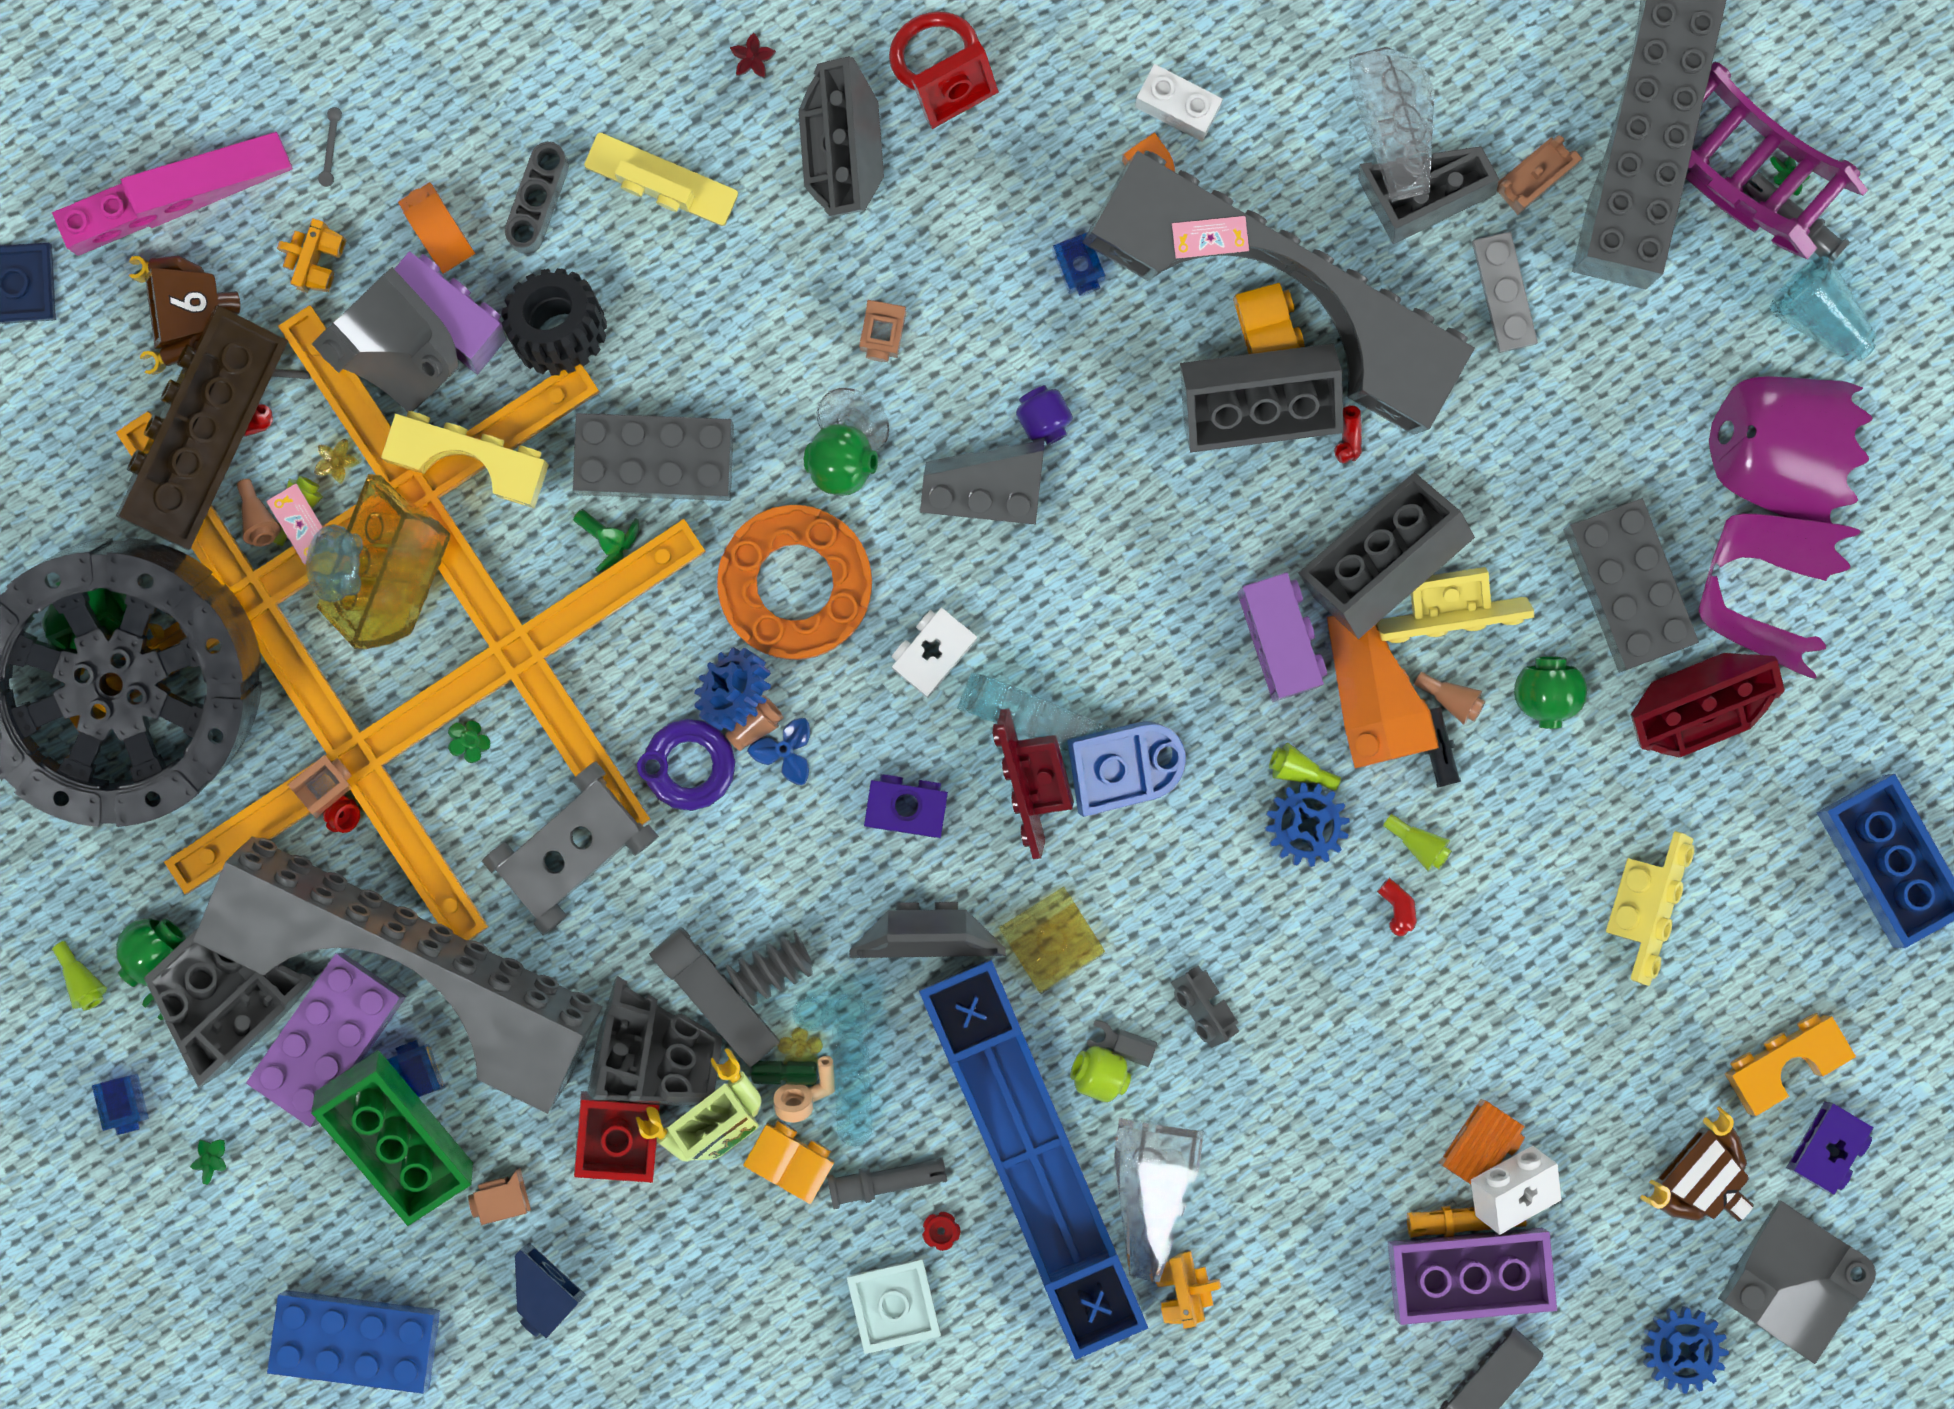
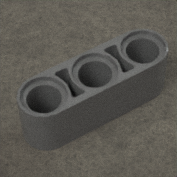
[505,141,569,254]
[1440,1327,1544,1409]

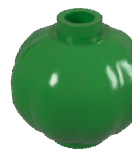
[804,424,878,496]
[1514,656,1587,729]
[116,918,186,987]

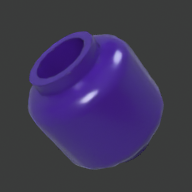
[1016,385,1073,445]

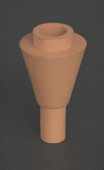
[237,479,281,547]
[1414,672,1485,725]

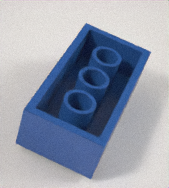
[1816,774,1954,948]
[267,1290,440,1394]

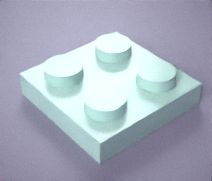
[847,1258,941,1354]

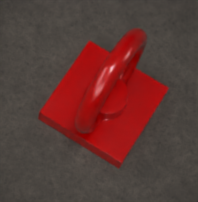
[889,12,999,129]

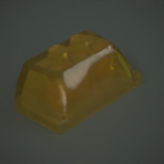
[316,474,450,649]

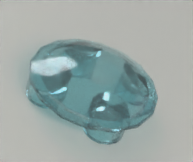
[306,524,363,602]

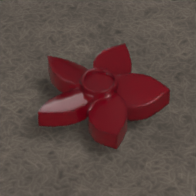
[730,33,776,78]

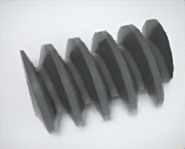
[726,930,813,1006]

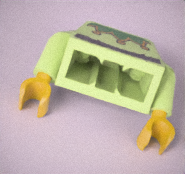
[636,1048,761,1162]

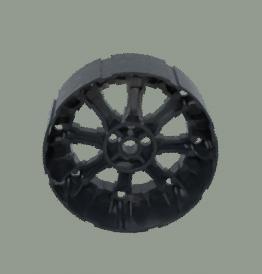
[0,538,262,827]

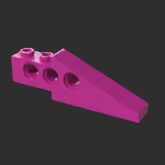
[52,132,293,256]

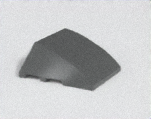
[144,928,314,1089]
[587,976,723,1105]

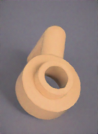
[773,1056,836,1123]

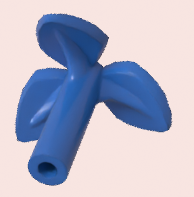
[747,718,810,785]

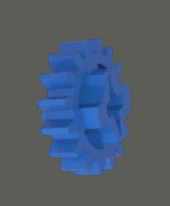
[694,647,771,731]
[1264,783,1350,867]
[1641,1306,1729,1394]

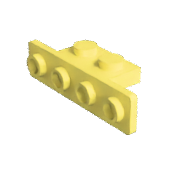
[584,133,738,226]
[1376,567,1534,643]
[1606,831,1694,986]

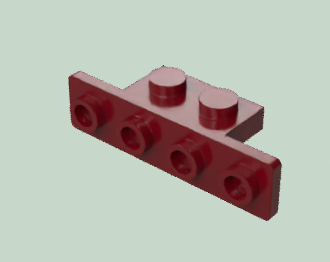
[993,708,1074,860]

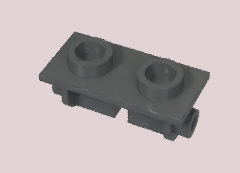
[1170,965,1240,1048]

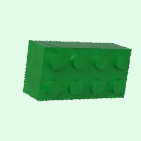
[311,1050,473,1226]

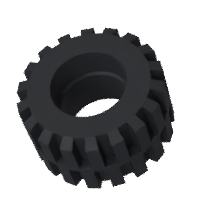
[501,268,607,376]

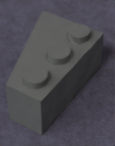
[1358,146,1499,244]
[920,437,1045,525]

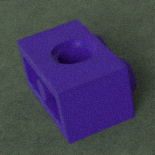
[864,774,948,839]

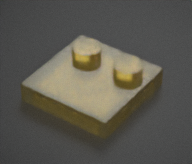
[999,887,1106,995]

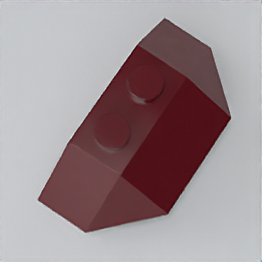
[1630,653,1785,758]

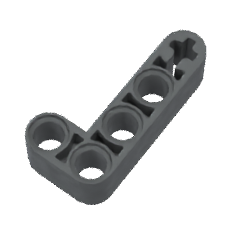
[649,927,780,1067]

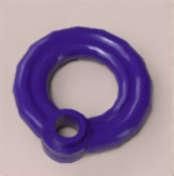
[637,719,736,811]

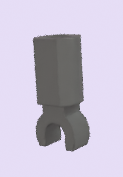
[1086,1020,1157,1067]

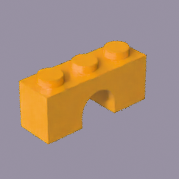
[1725,1013,1856,1116]

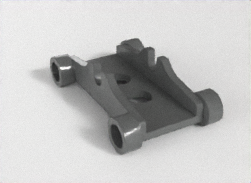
[481,761,659,936]

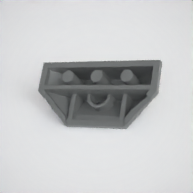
[798,56,884,217]
[849,902,1006,958]

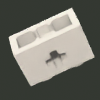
[1135,64,1223,142]
[891,607,977,698]
[1471,1146,1561,1235]

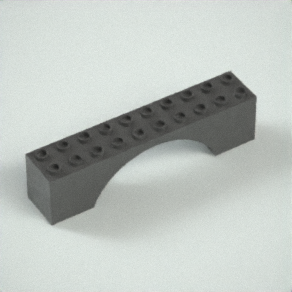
[1572,0,1727,290]
[1082,151,1475,435]
[193,836,603,1114]

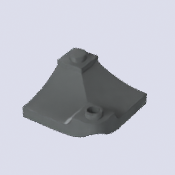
[312,267,459,412]
[1718,1200,1876,1364]

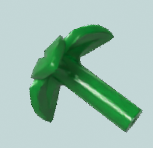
[573,509,639,573]

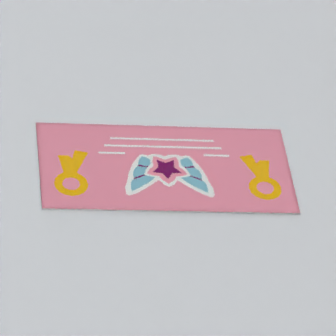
[1172,216,1249,259]
[266,484,334,565]

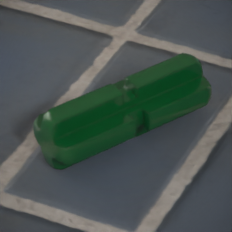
[751,1061,818,1085]

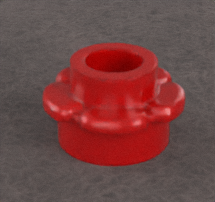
[323,796,360,833]
[922,1212,961,1251]

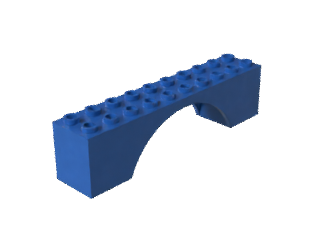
[919,959,1149,1360]

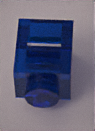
[1052,232,1105,296]

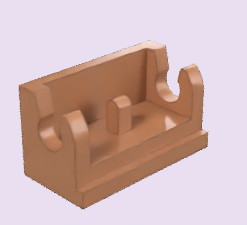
[1497,135,1583,215]

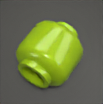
[1070,1046,1131,1103]

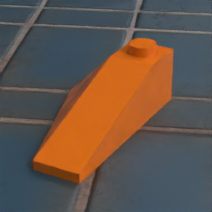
[1327,616,1439,768]

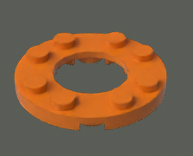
[717,505,872,660]

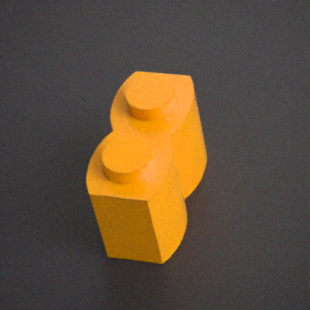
[1233,282,1305,354]
[743,1120,834,1204]

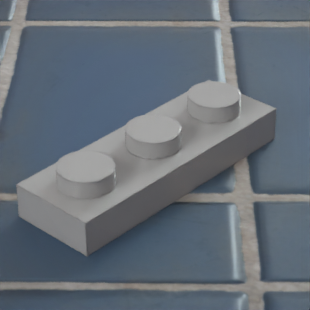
[1472,232,1538,353]

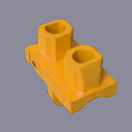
[277,218,346,293]
[1153,1251,1221,1329]

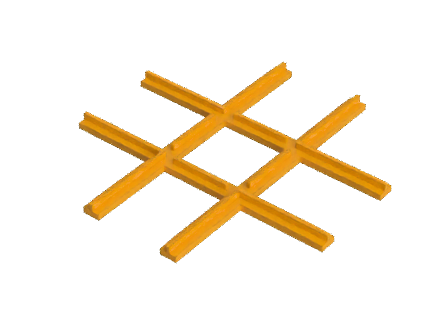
[70,305,706,941]

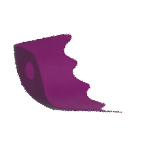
[1709,376,1873,523]
[1699,514,1861,679]

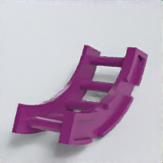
[1685,62,1868,260]

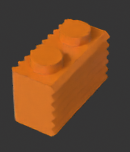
[1439,1099,1525,1185]

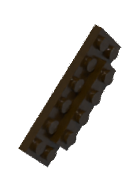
[116,305,288,550]

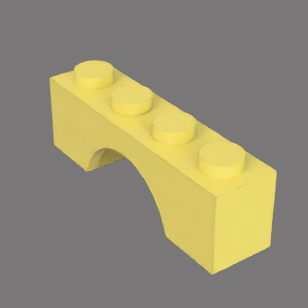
[381,411,549,509]

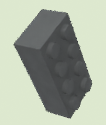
[1180,343,1343,453]
[573,413,734,501]
[1298,472,1475,639]
[1563,498,1699,673]

